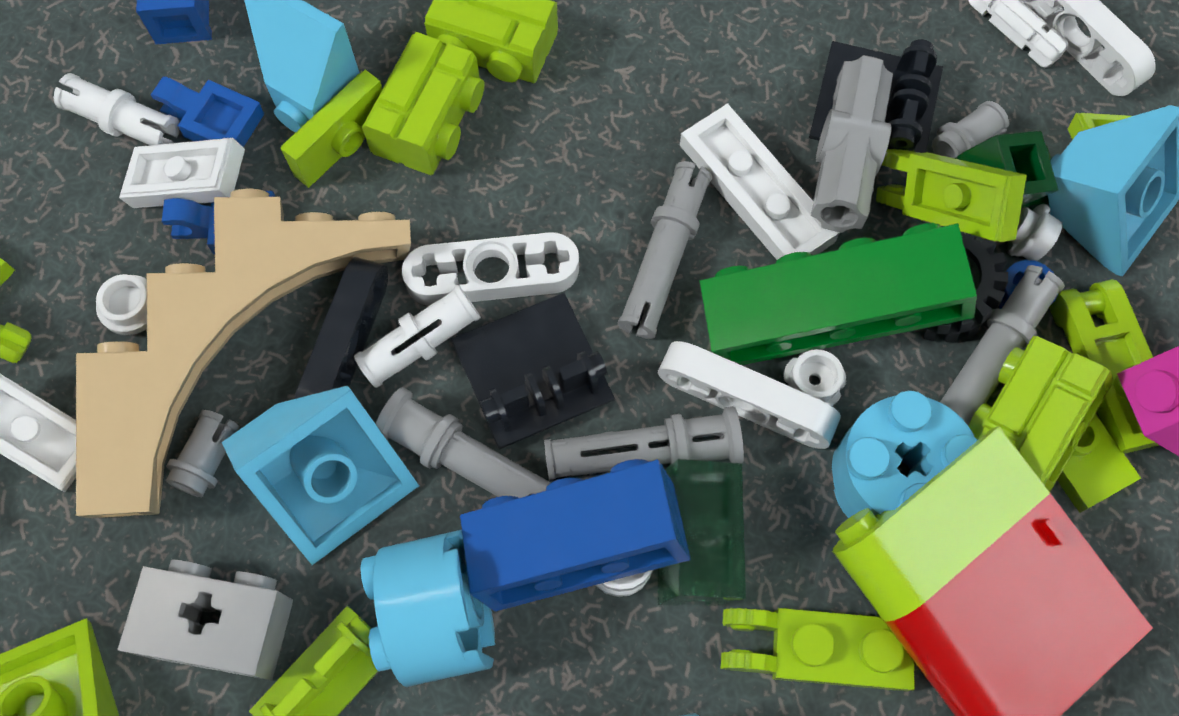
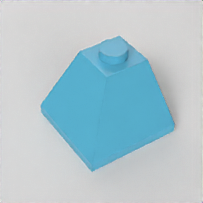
[244,0,359,133]
[1048,105,1179,277]
[221,386,419,565]

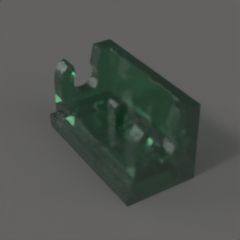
[658,459,746,606]

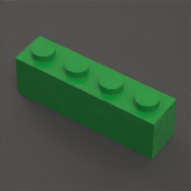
[699,223,977,365]

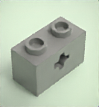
[117,560,293,681]

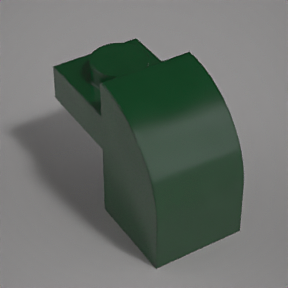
[955,131,1059,210]

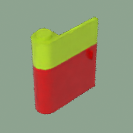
[832,426,1153,716]

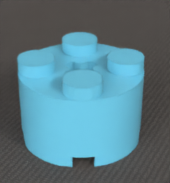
[832,391,978,518]
[361,530,495,687]

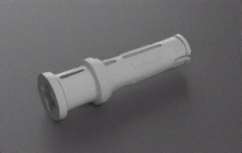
[375,387,551,498]
[544,406,744,480]

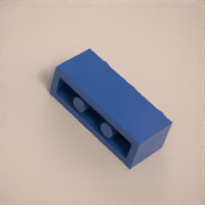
[460,459,691,612]

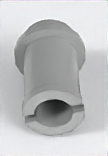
[932,101,1009,159]
[166,410,240,497]

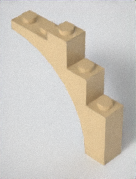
[76,189,411,519]

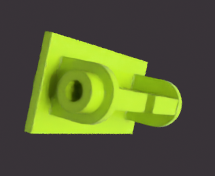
[249,606,378,716]

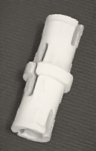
[54,73,180,145]
[354,285,481,388]

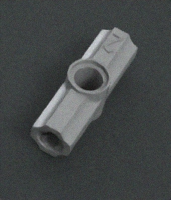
[811,55,893,233]

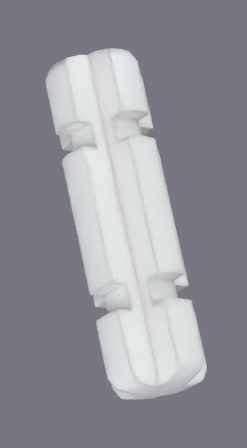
[968,0,1068,68]

